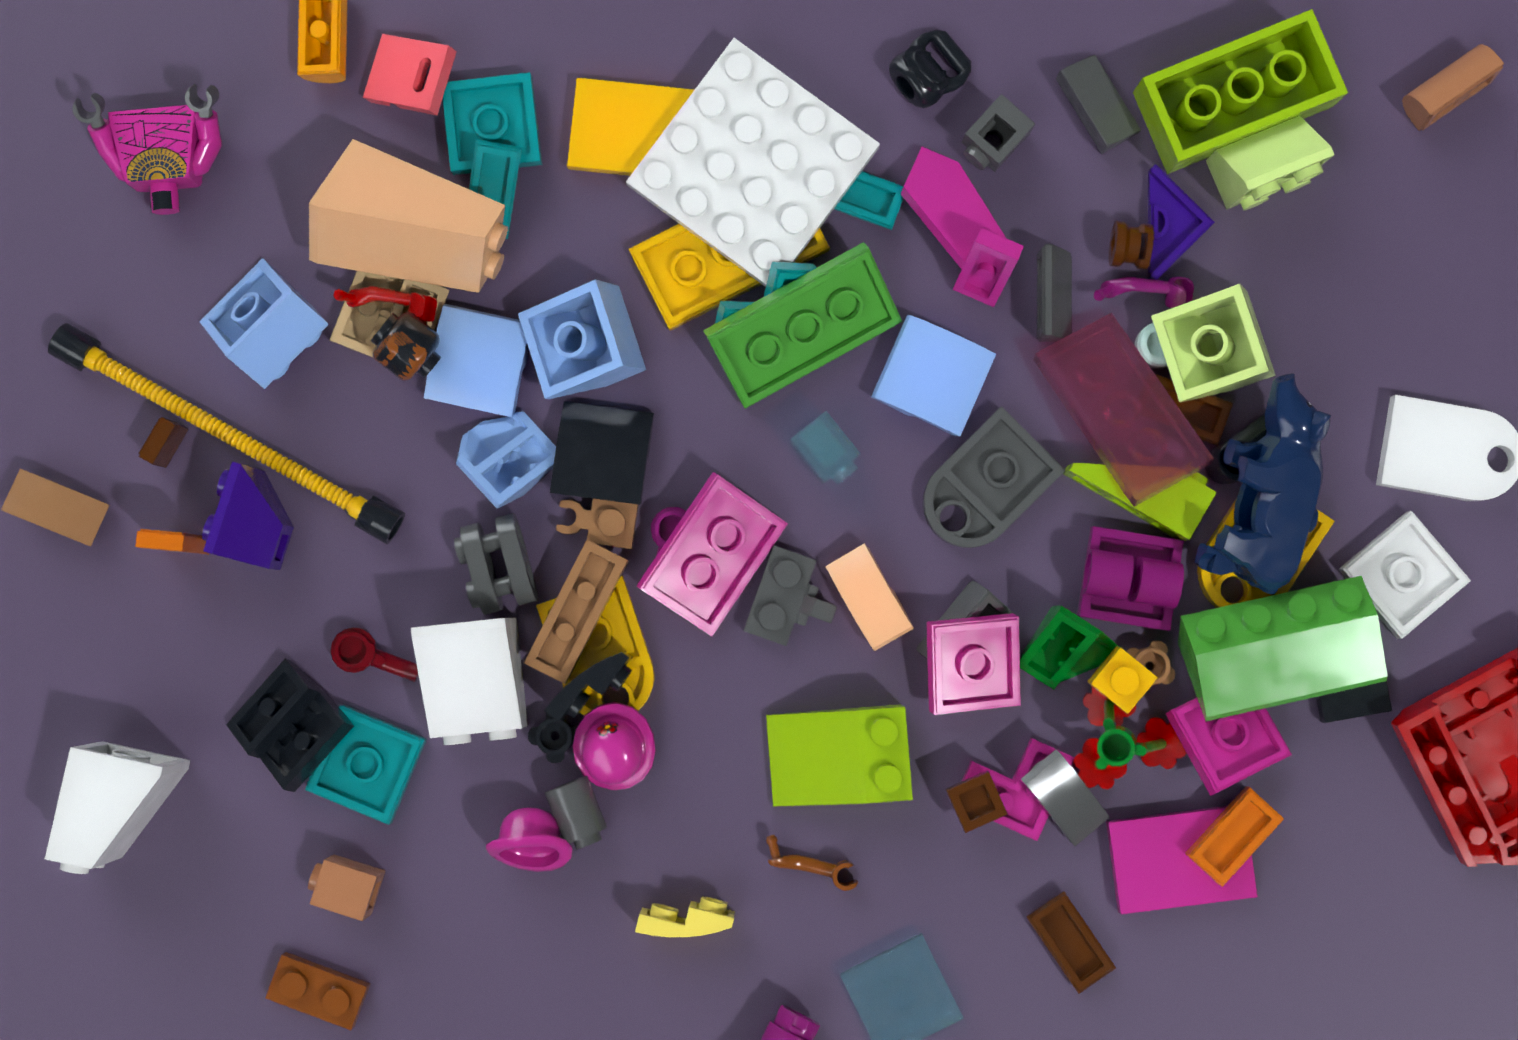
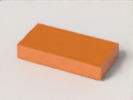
[135,529,209,555]
[1185,786,1284,887]

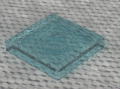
[840,933,964,1040]

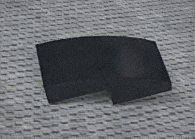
[544,651,633,722]

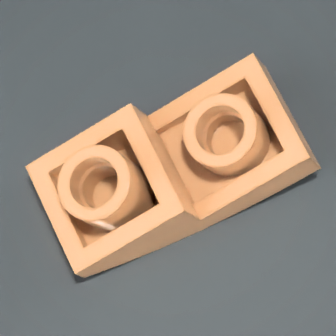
[825,543,914,651]

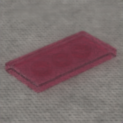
[1033,313,1214,507]

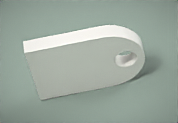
[1376,395,1518,501]

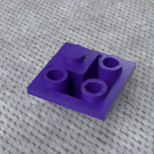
[202,462,294,570]

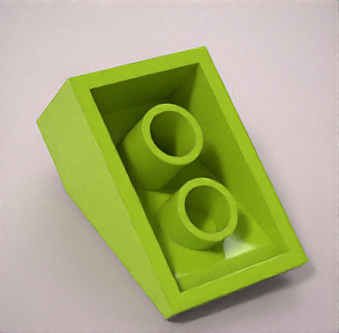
[766,704,913,807]

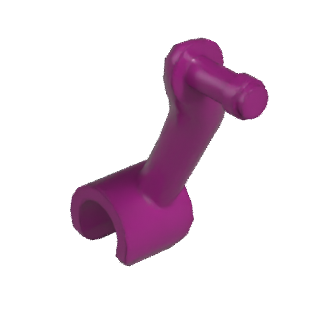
[1094,277,1194,308]

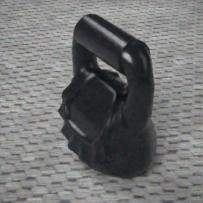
[889,29,972,108]

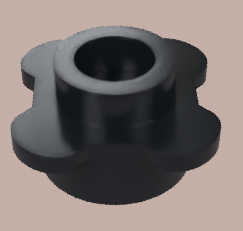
[528,713,578,763]

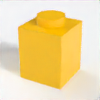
[1087,647,1158,714]

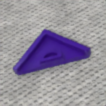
[1148,164,1215,280]

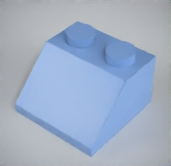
[199,258,329,389]
[518,279,646,399]

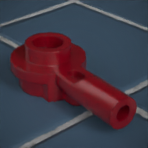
[331,627,418,682]

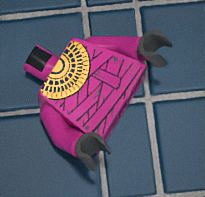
[72,83,222,215]

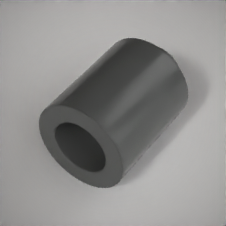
[545,776,607,850]

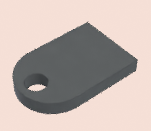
[923,406,1066,548]

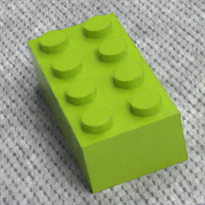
[1132,9,1348,174]

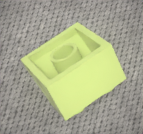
[1151,284,1276,402]

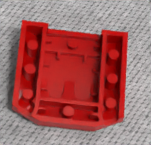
[1391,648,1518,867]

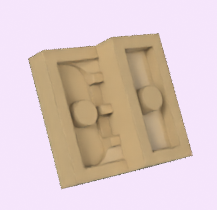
[329,271,450,374]

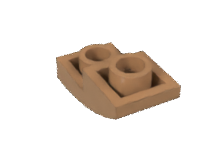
[1,469,110,547]

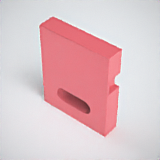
[363,34,457,115]

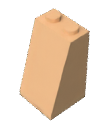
[309,139,508,293]

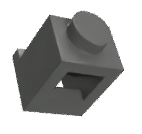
[961,94,1035,172]

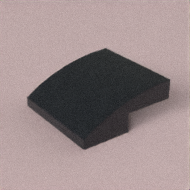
[550,401,654,505]
[226,658,354,792]

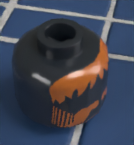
[370,312,441,381]

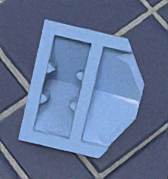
[456,411,556,509]

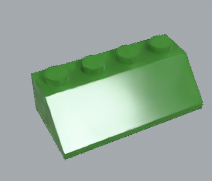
[1178,576,1388,721]

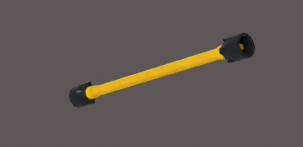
[48,323,405,544]

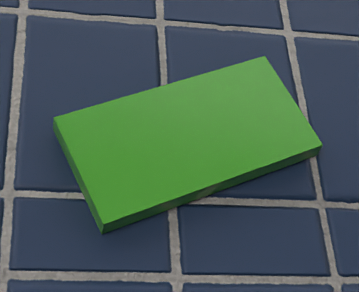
[703,242,902,408]

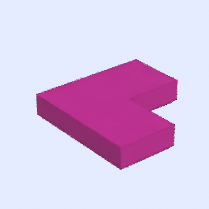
[962,738,1074,841]

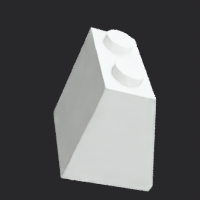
[411,618,528,745]
[45,741,190,874]

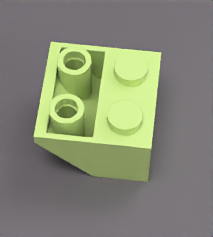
[1206,116,1335,211]

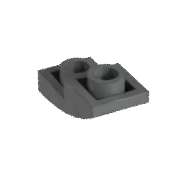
[1021,749,1109,846]

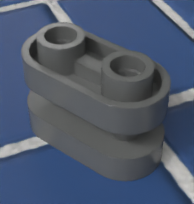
[454,513,538,615]

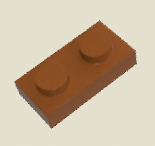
[265,952,371,1031]

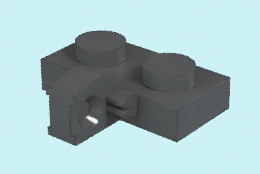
[743,545,837,646]

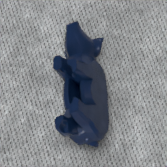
[1195,373,1331,594]

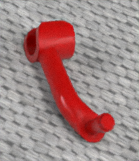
[333,286,437,322]

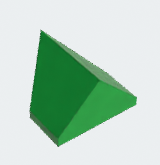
[1020,605,1119,690]

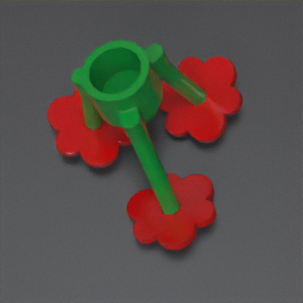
[1073,687,1187,790]

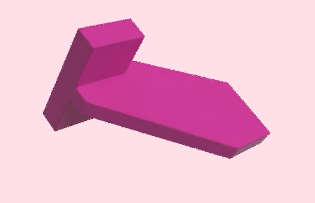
[901,147,1024,307]

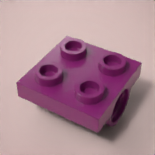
[1077,526,1184,631]

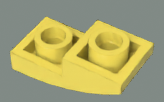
[635,897,735,937]

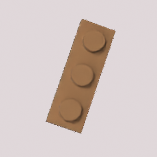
[524,540,629,684]

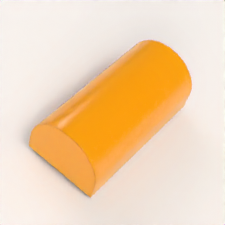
[297,0,348,83]

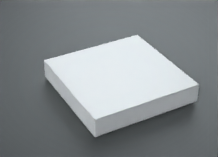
[1338,511,1471,639]

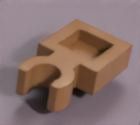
[556,499,639,550]

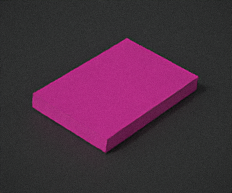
[636,472,788,636]
[1106,806,1258,914]

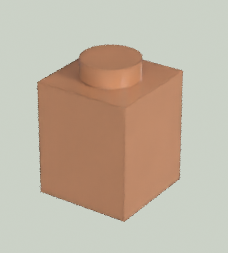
[308,854,385,921]

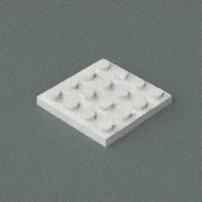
[626,38,880,287]

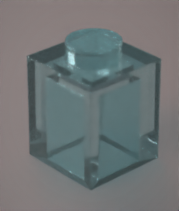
[790,411,861,485]

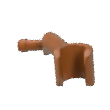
[766,834,858,891]

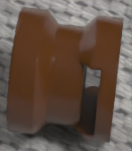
[1109,221,1154,270]

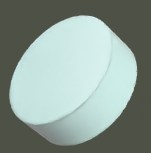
[1134,323,1167,369]

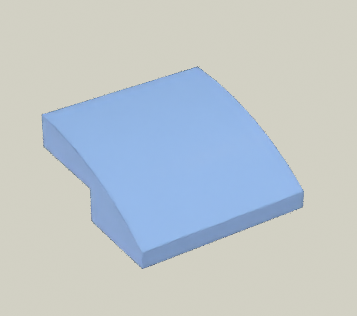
[424,304,529,417]
[871,315,996,436]

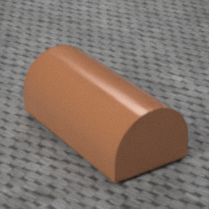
[1402,44,1504,131]

